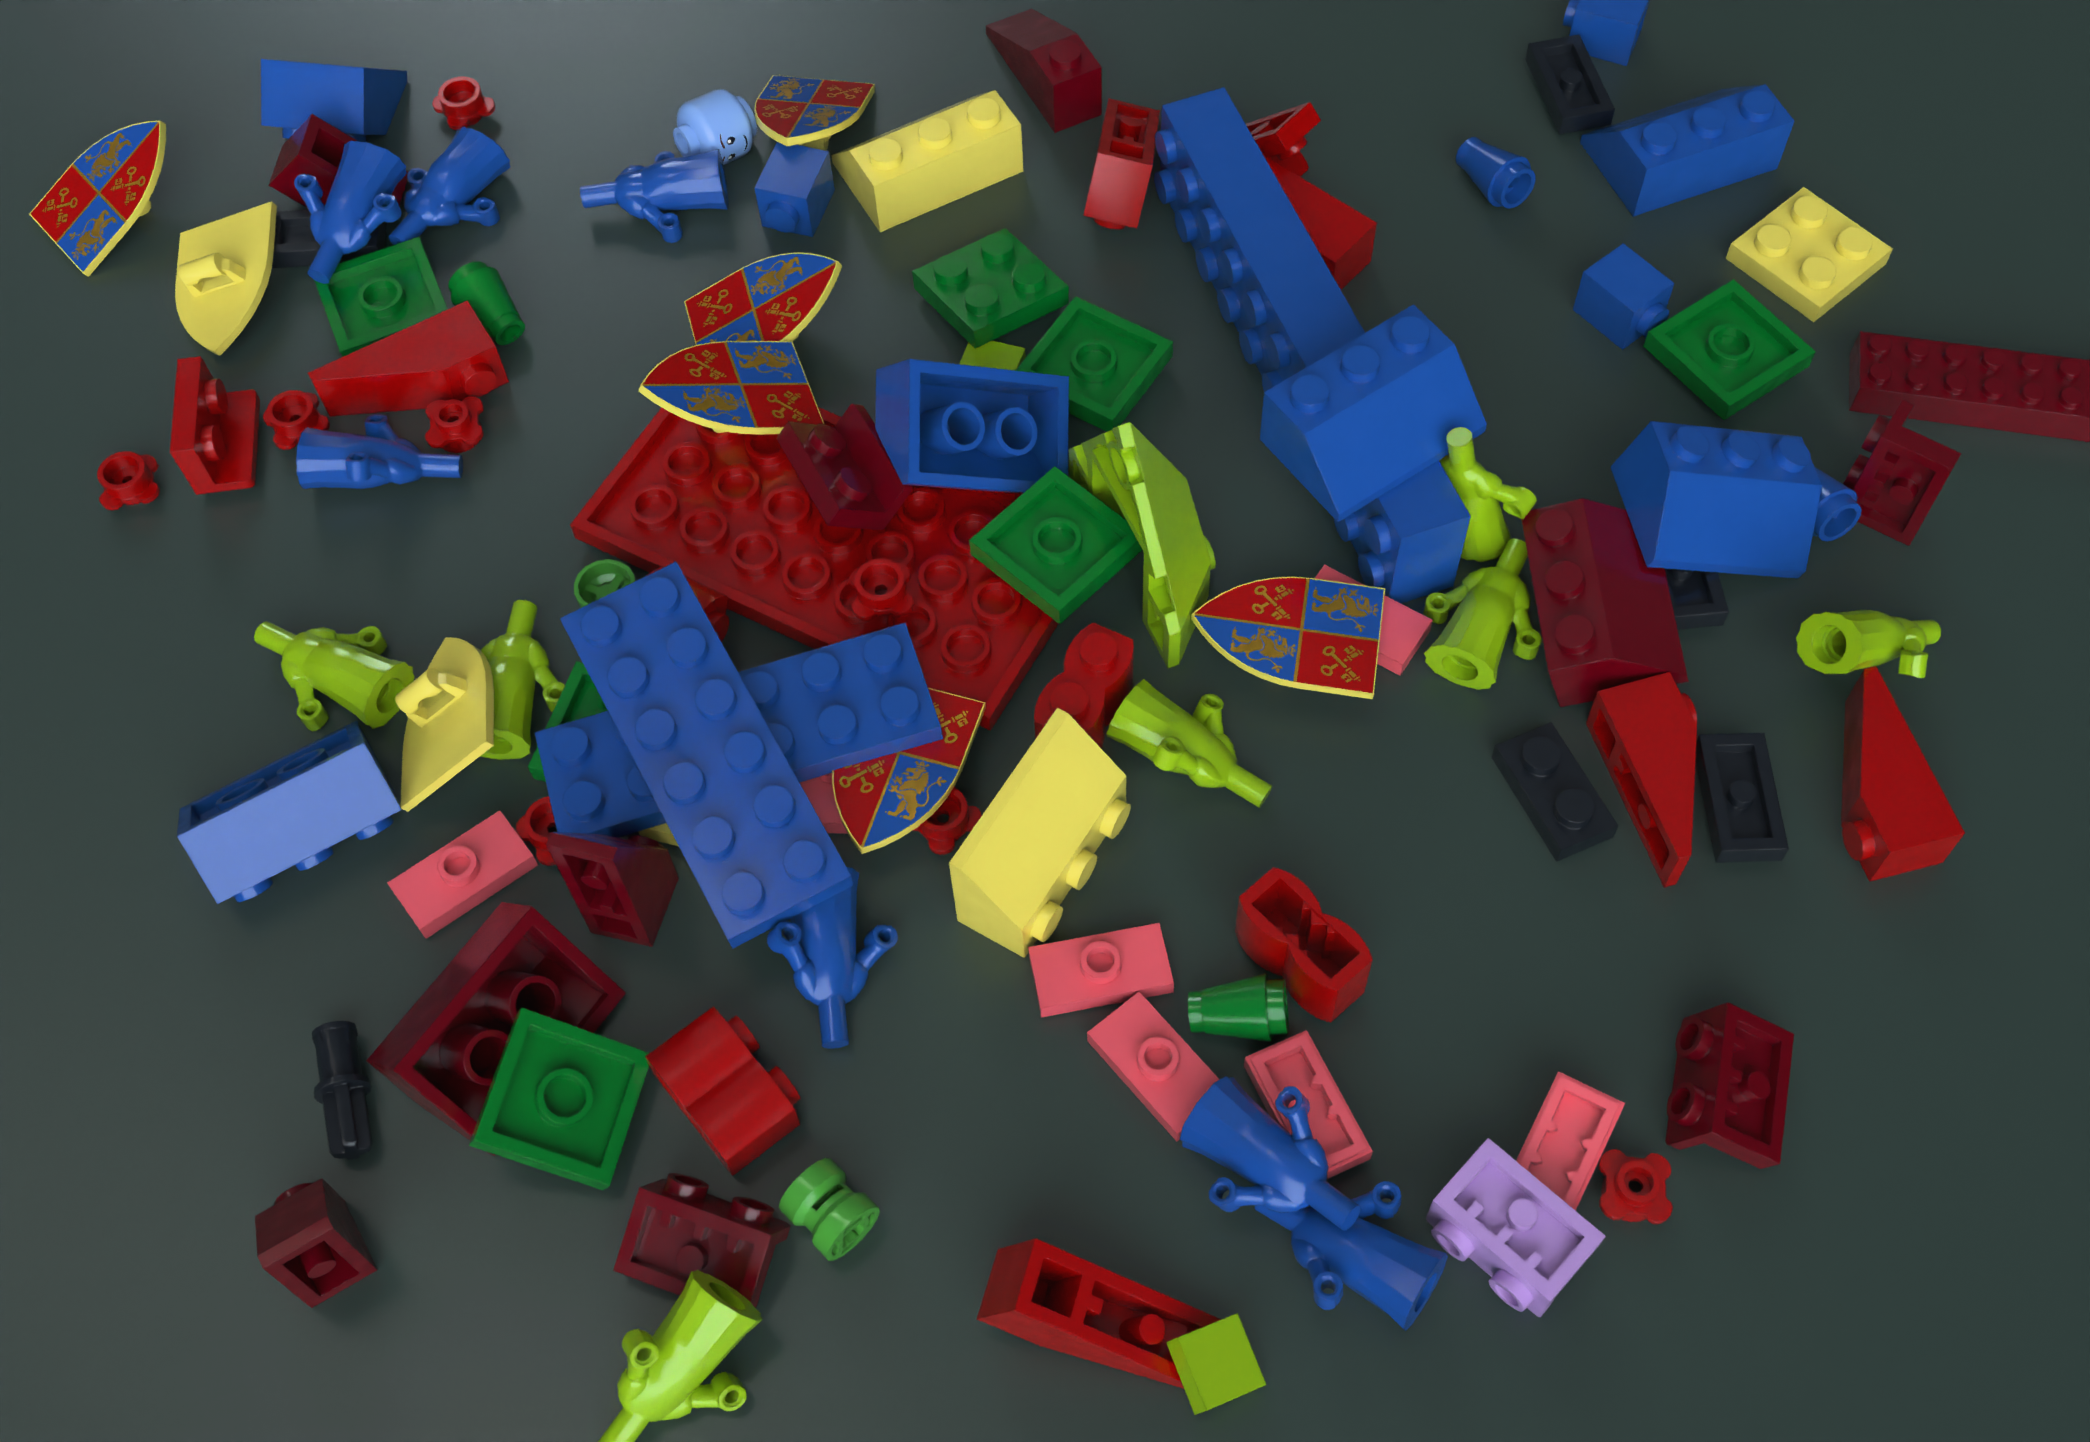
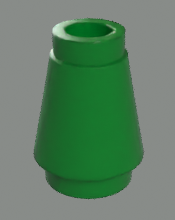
[448,261,525,345]
[1188,973,1289,1042]

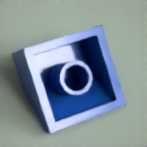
[261,59,407,142]

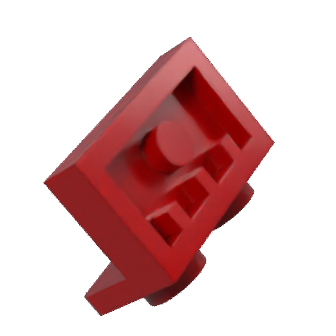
[170,356,260,495]

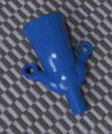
[389,127,511,245]
[294,141,407,284]
[580,149,729,243]
[296,414,463,489]
[767,867,898,1049]
[1180,1076,1361,1231]
[1255,1181,1448,1331]

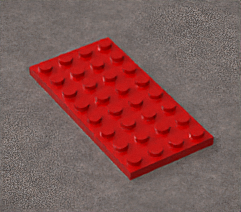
[570,407,1058,731]

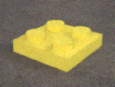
[1726,187,1893,322]

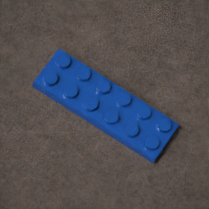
[560,561,854,949]
[535,622,943,838]

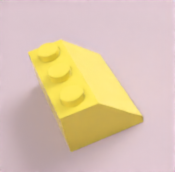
[831,90,1024,232]
[949,708,1131,958]

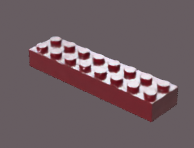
[1849,331,2090,442]

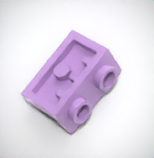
[1426,1138,1606,1317]

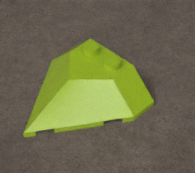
[1068,422,1216,669]

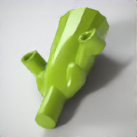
[1439,427,1537,562]
[1423,538,1542,690]
[480,600,565,760]
[1796,609,1941,678]
[254,621,415,731]
[1106,679,1273,808]
[598,1270,763,1442]

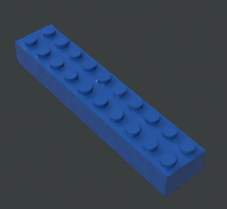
[1154,87,1471,604]

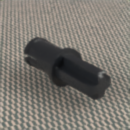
[312,1021,373,1160]

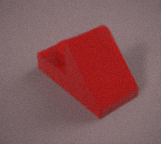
[1246,102,1321,177]

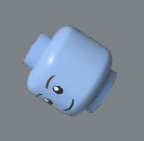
[673,89,757,165]

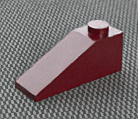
[986,8,1102,133]
[546,832,679,947]

